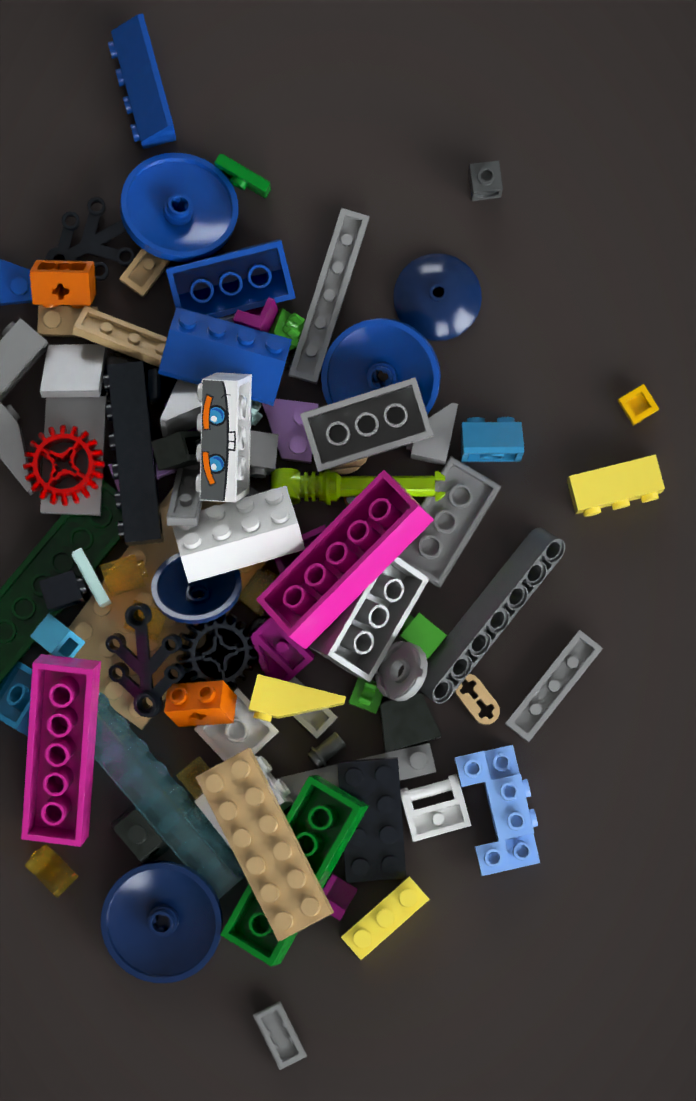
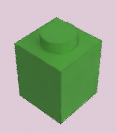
[400,613,447,660]

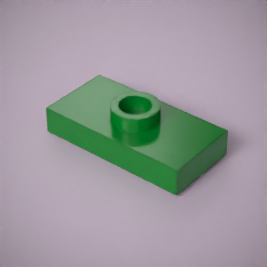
[214,154,271,199]

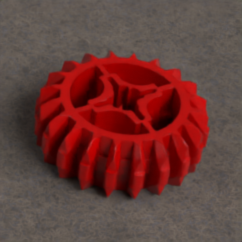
[23,425,105,506]

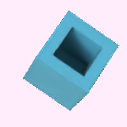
[30,613,85,658]

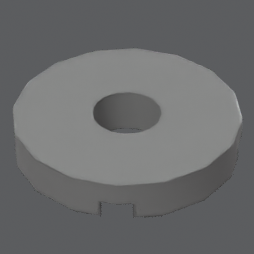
[375,641,428,701]

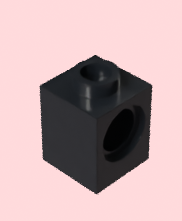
[39,570,88,613]

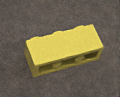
[567,455,665,517]
[341,876,430,960]

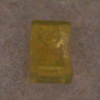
[25,844,79,898]

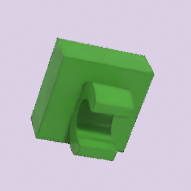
[269,308,305,350]
[348,678,383,714]

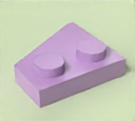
[262,399,319,464]

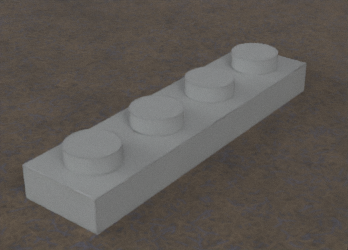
[505,630,603,742]

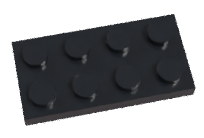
[337,757,406,883]

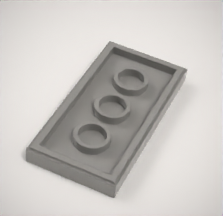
[40,396,107,516]
[398,456,502,588]

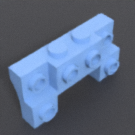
[454,745,540,876]

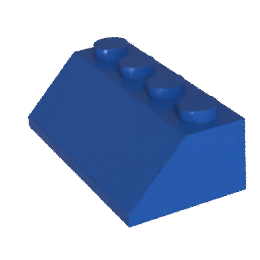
[108,13,177,149]
[165,239,296,318]
[158,307,292,406]

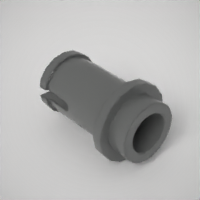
[307,731,346,768]

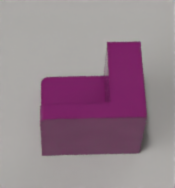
[233,297,279,333]
[323,874,357,921]

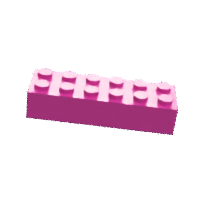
[256,470,434,649]
[21,654,101,847]

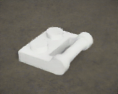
[400,774,472,842]

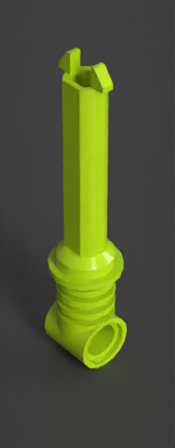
[271,468,445,505]

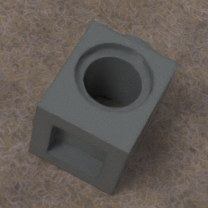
[468,160,503,201]

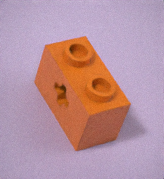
[30,260,97,309]
[164,680,237,727]

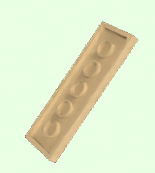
[196,748,334,942]

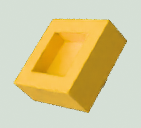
[618,384,659,426]

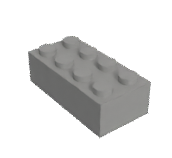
[300,377,434,472]
[310,557,430,682]

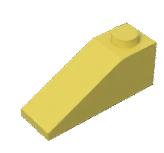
[249,674,346,722]

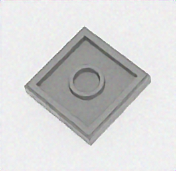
[40,344,108,398]

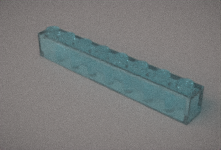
[94,692,245,899]

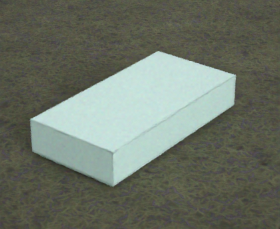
[71,548,112,608]

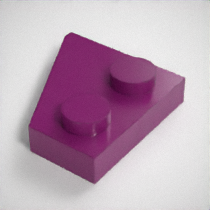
[251,616,315,682]

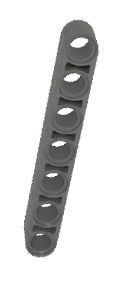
[419,527,565,704]

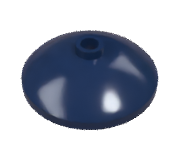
[393,253,482,341]
[151,553,242,624]

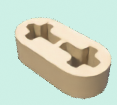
[455,674,500,725]

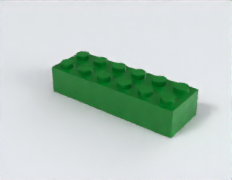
[220,775,369,967]

